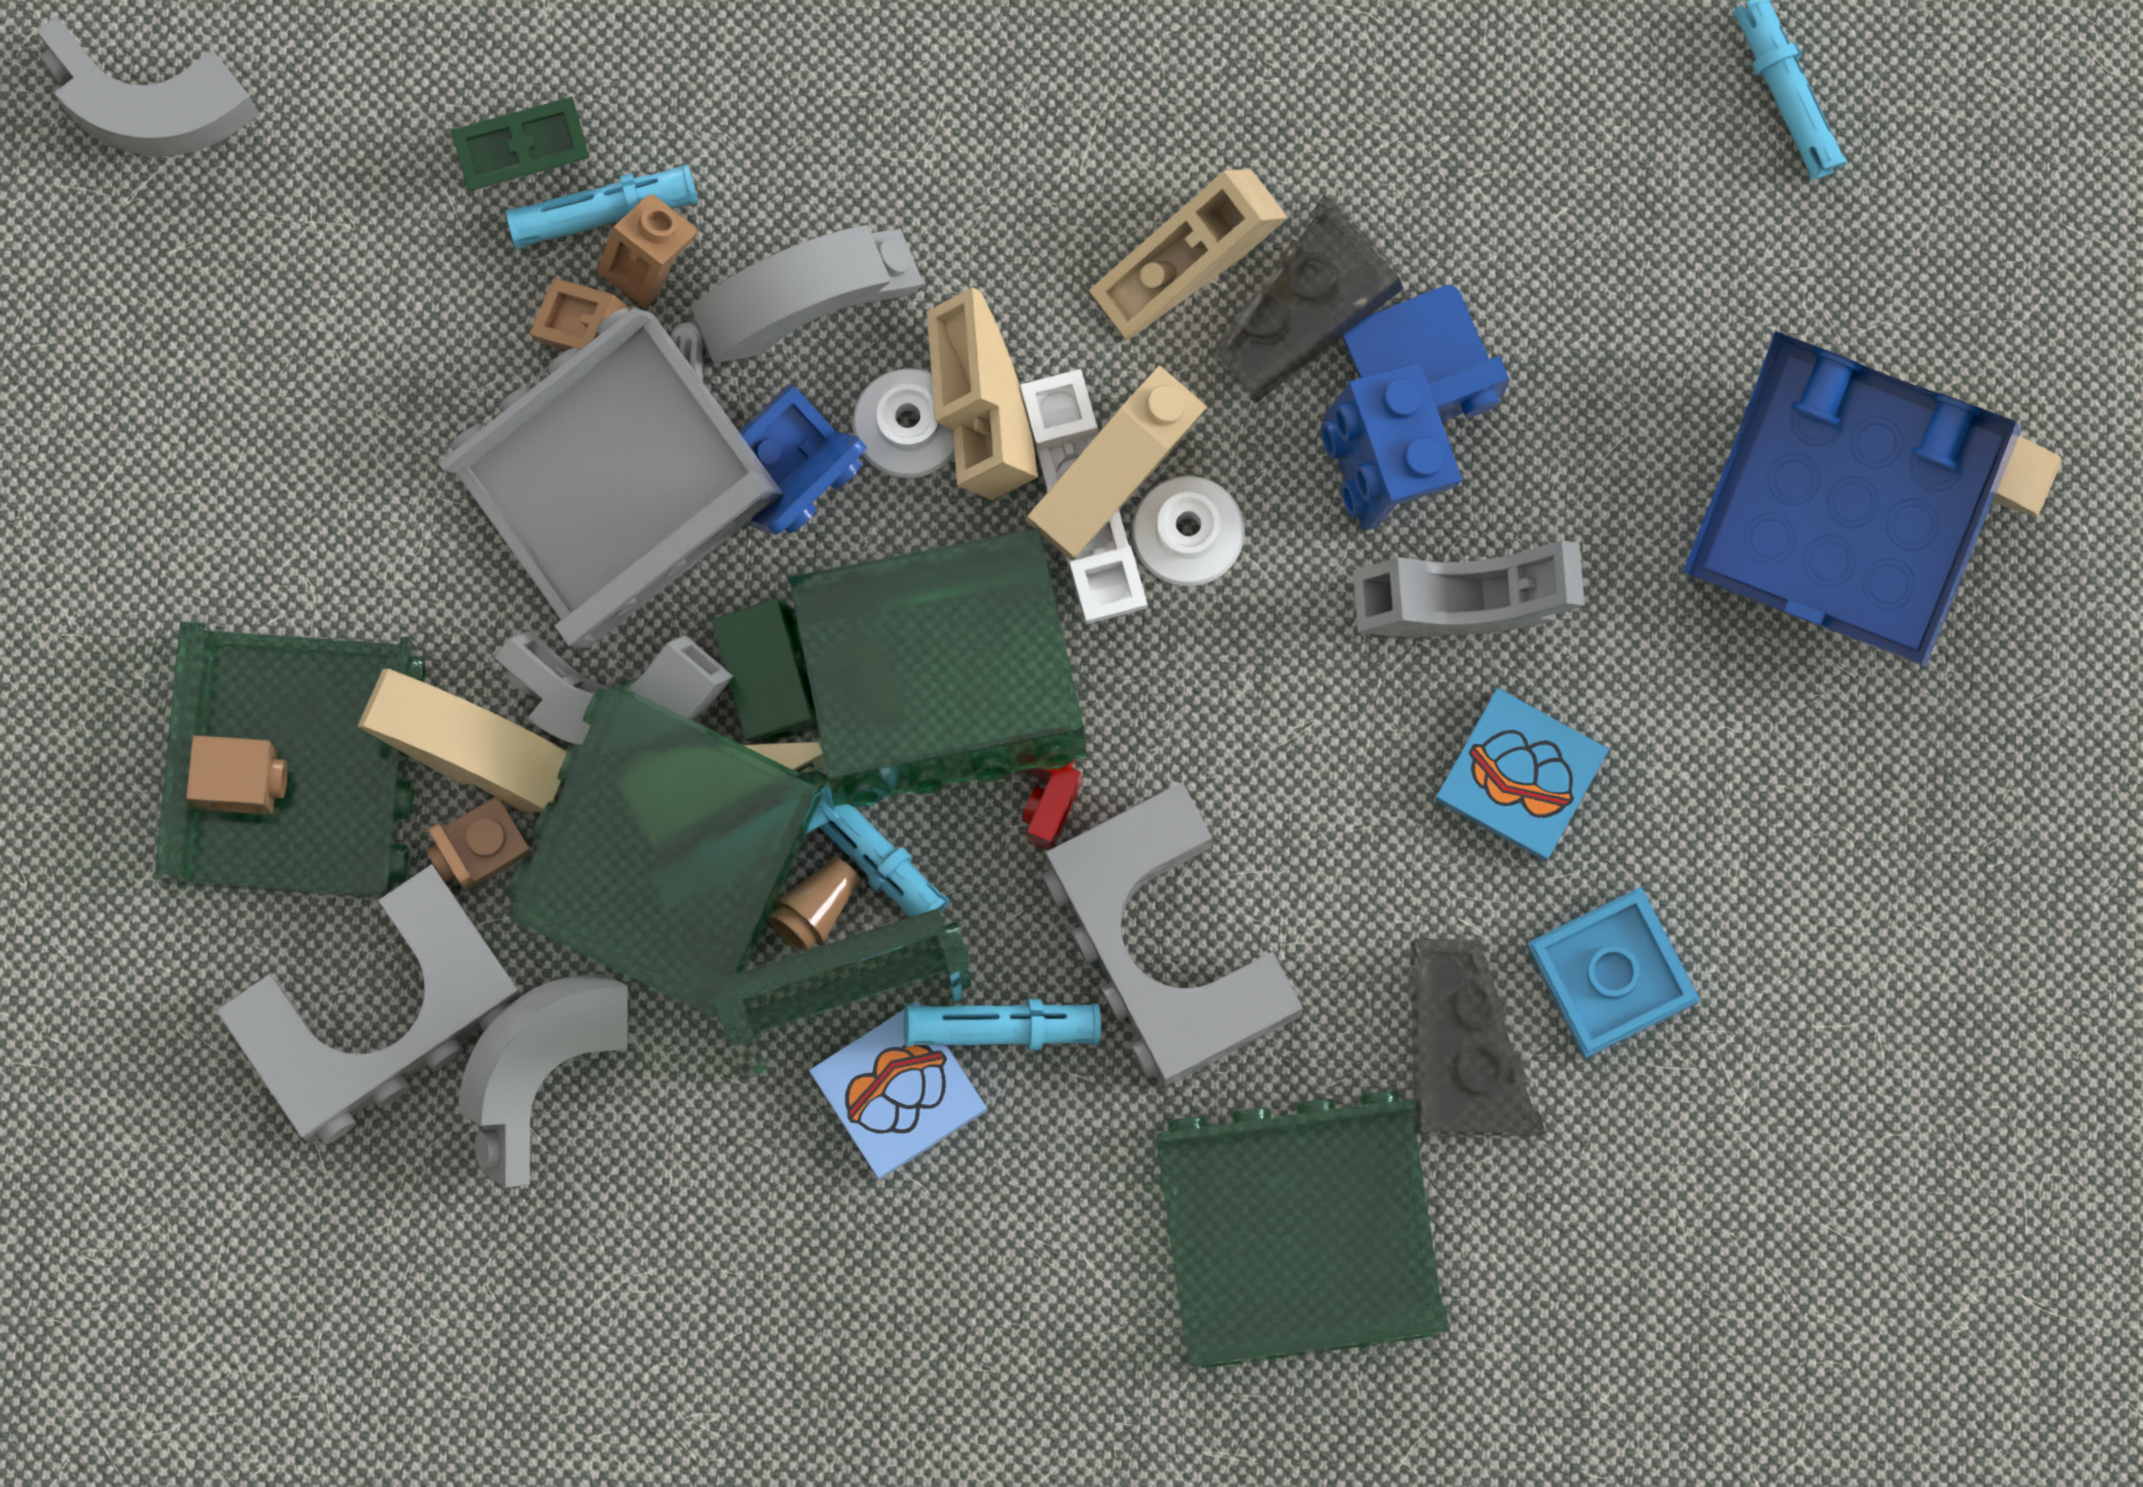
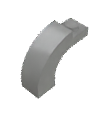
[36,16,259,156]
[690,225,924,363]
[1353,540,1585,637]
[494,631,734,749]
[458,974,628,1188]

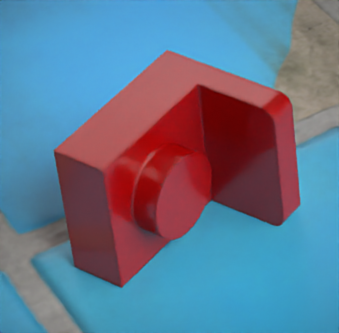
[1017,746,1082,851]

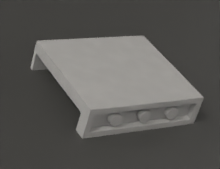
[438,307,784,648]

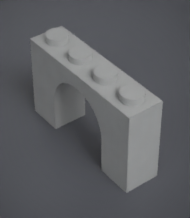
[1040,782,1303,1088]
[216,864,522,1145]

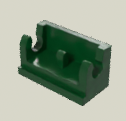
[451,96,590,192]
[711,598,826,744]

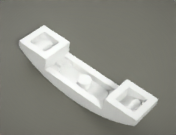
[1020,369,1148,624]

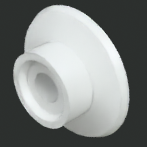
[852,368,955,478]
[1131,476,1245,586]

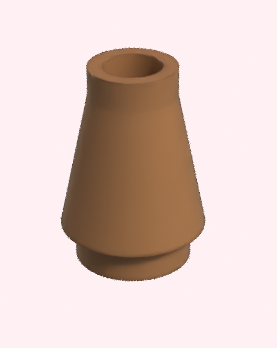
[769,856,861,952]

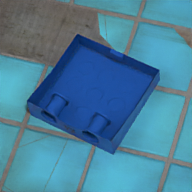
[1683,331,2021,667]

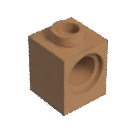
[187,735,287,815]

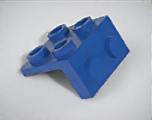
[1343,285,1509,422]
[1320,362,1462,531]
[739,384,867,535]

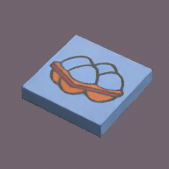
[809,1001,988,1180]

